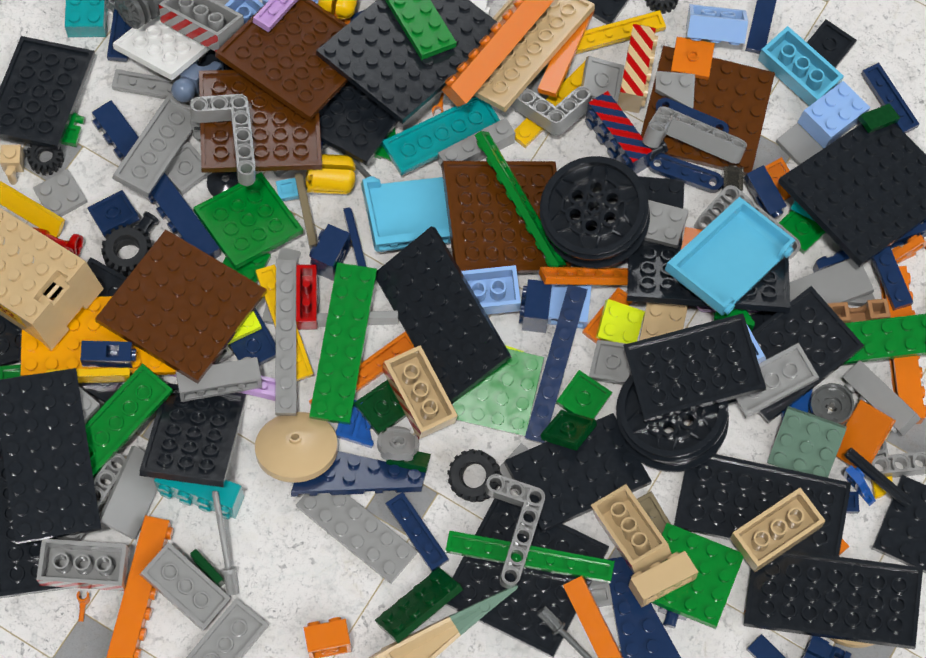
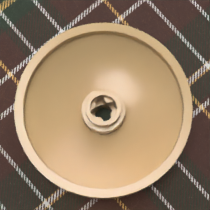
[255,412,338,483]

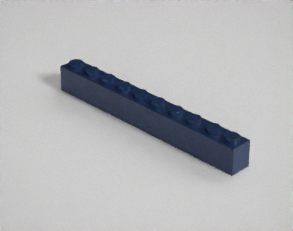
[92,100,221,259]

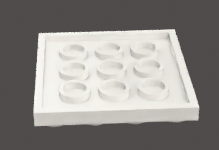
[113,15,210,80]

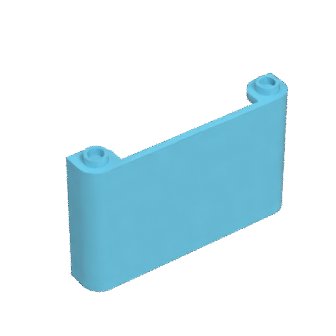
[361,176,451,252]
[665,197,795,316]

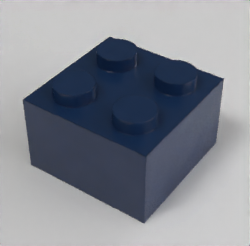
[309,224,351,281]
[519,279,552,333]

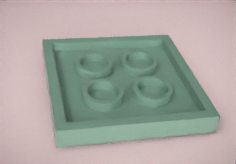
[767,406,847,478]

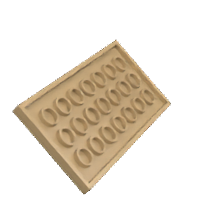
[474,0,595,112]

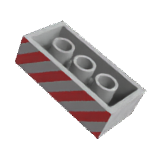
[159,0,244,52]
[36,539,130,591]

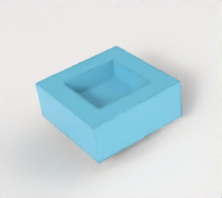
[276,178,299,201]

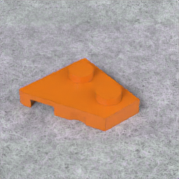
[892,235,926,264]

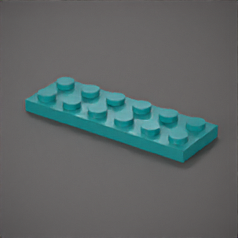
[382,97,500,175]

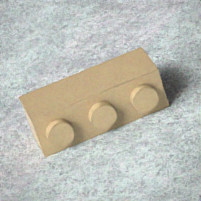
[628,551,698,608]

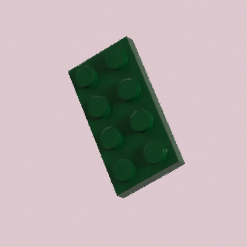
[375,567,463,643]

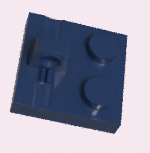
[87,190,140,238]

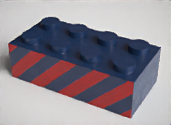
[585,91,652,174]

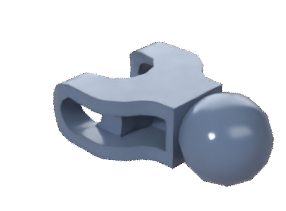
[171,60,224,102]

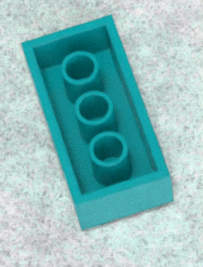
[65,0,108,38]
[154,478,244,519]

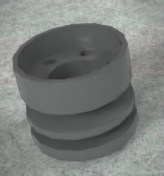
[114,0,164,29]
[808,383,854,426]

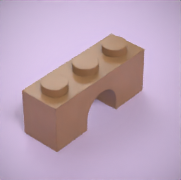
[828,298,891,323]

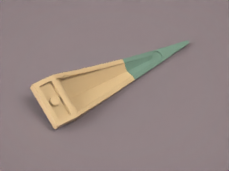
[369,585,518,658]

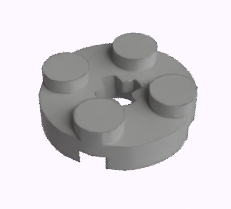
[377,426,419,461]

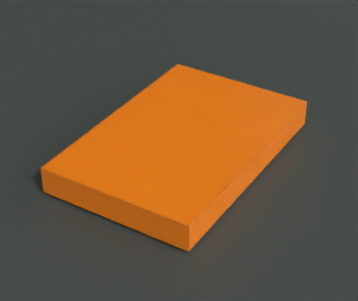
[836,400,896,473]

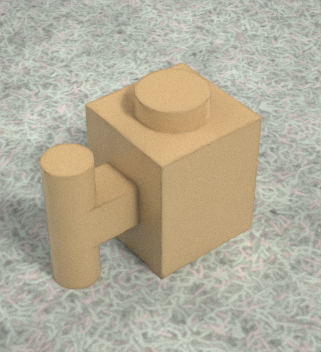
[0,145,25,185]

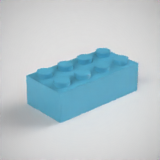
[758,26,844,106]

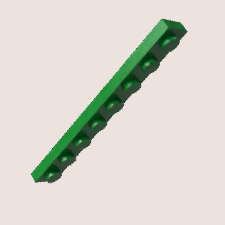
[474,131,566,267]
[445,531,615,583]

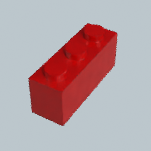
[296,265,317,330]

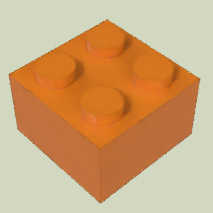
[303,617,352,658]

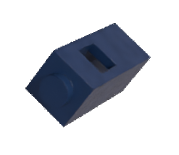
[743,165,787,219]
[80,341,137,368]

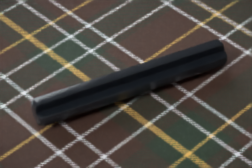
[845,448,912,508]

